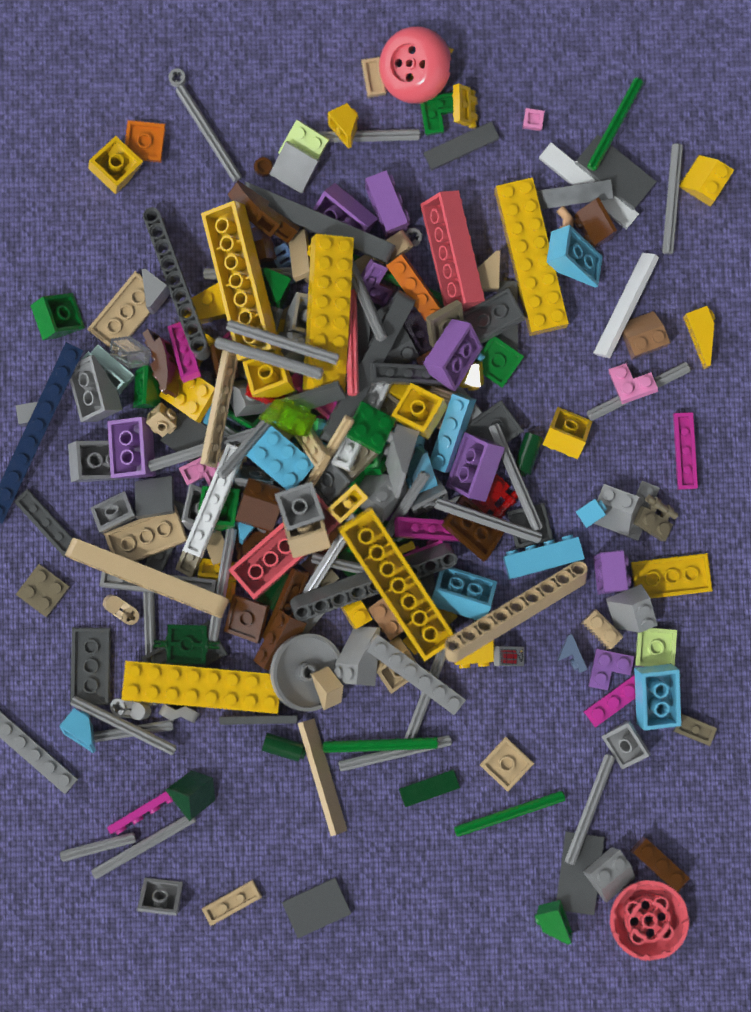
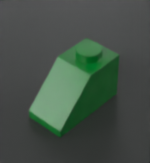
[535,900,573,945]

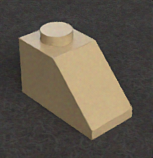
[477,251,500,292]

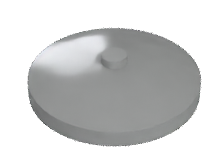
[270,633,340,712]

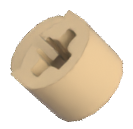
[103,595,139,625]

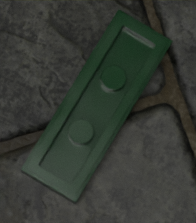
[399,770,460,807]

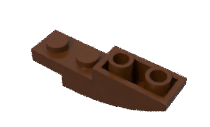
[228,181,300,243]
[142,329,180,398]

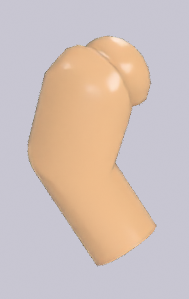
[557,206,574,229]

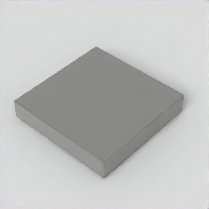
[270,141,320,194]

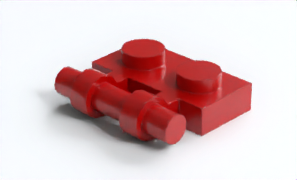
[472,474,518,519]

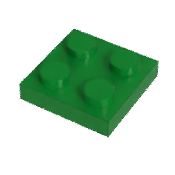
[474,337,524,388]
[345,401,396,454]

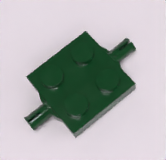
[153,624,220,664]

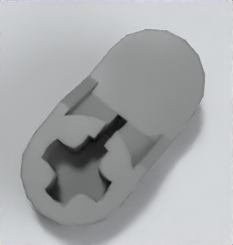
[110,698,151,720]
[158,704,200,723]

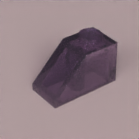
[403,310,433,355]

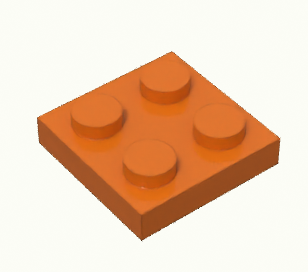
[125,120,166,163]

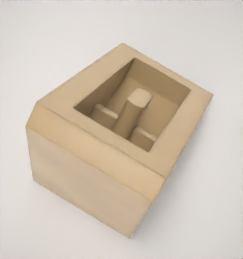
[311,666,343,710]

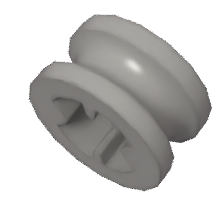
[168,68,186,88]
[406,228,422,246]

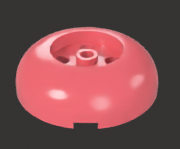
[379,26,451,104]
[610,880,689,961]

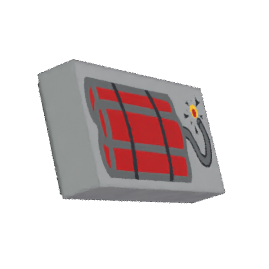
[494,646,524,666]

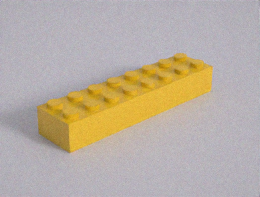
[494,177,569,336]
[201,201,281,362]
[302,234,354,392]
[337,507,454,661]
[121,661,279,714]

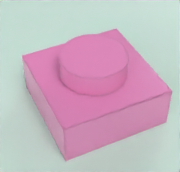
[523,108,544,131]

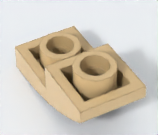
[207,530,224,565]

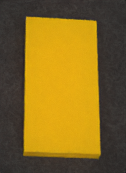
[631,553,713,599]

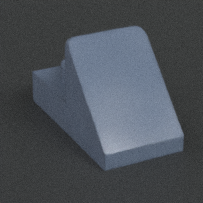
[557,634,588,673]

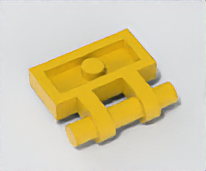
[452,84,478,129]

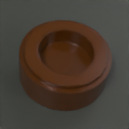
[254,157,273,177]

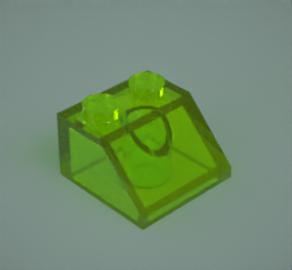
[258,398,316,437]

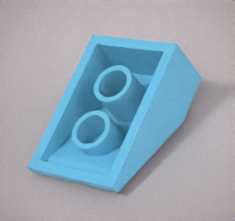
[547,225,603,288]

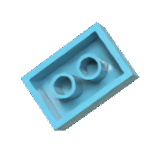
[246,426,314,490]
[431,567,497,620]
[634,664,681,730]

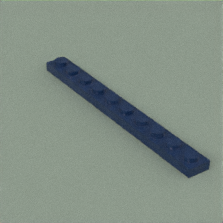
[0,342,84,524]

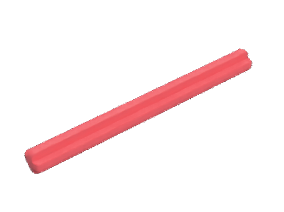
[347,289,359,396]

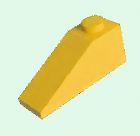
[683,306,715,369]

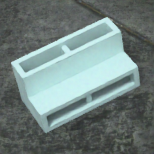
[81,345,135,394]

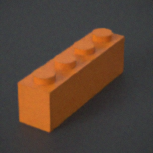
[386,253,442,321]

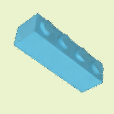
[430,393,477,473]
[503,535,585,580]

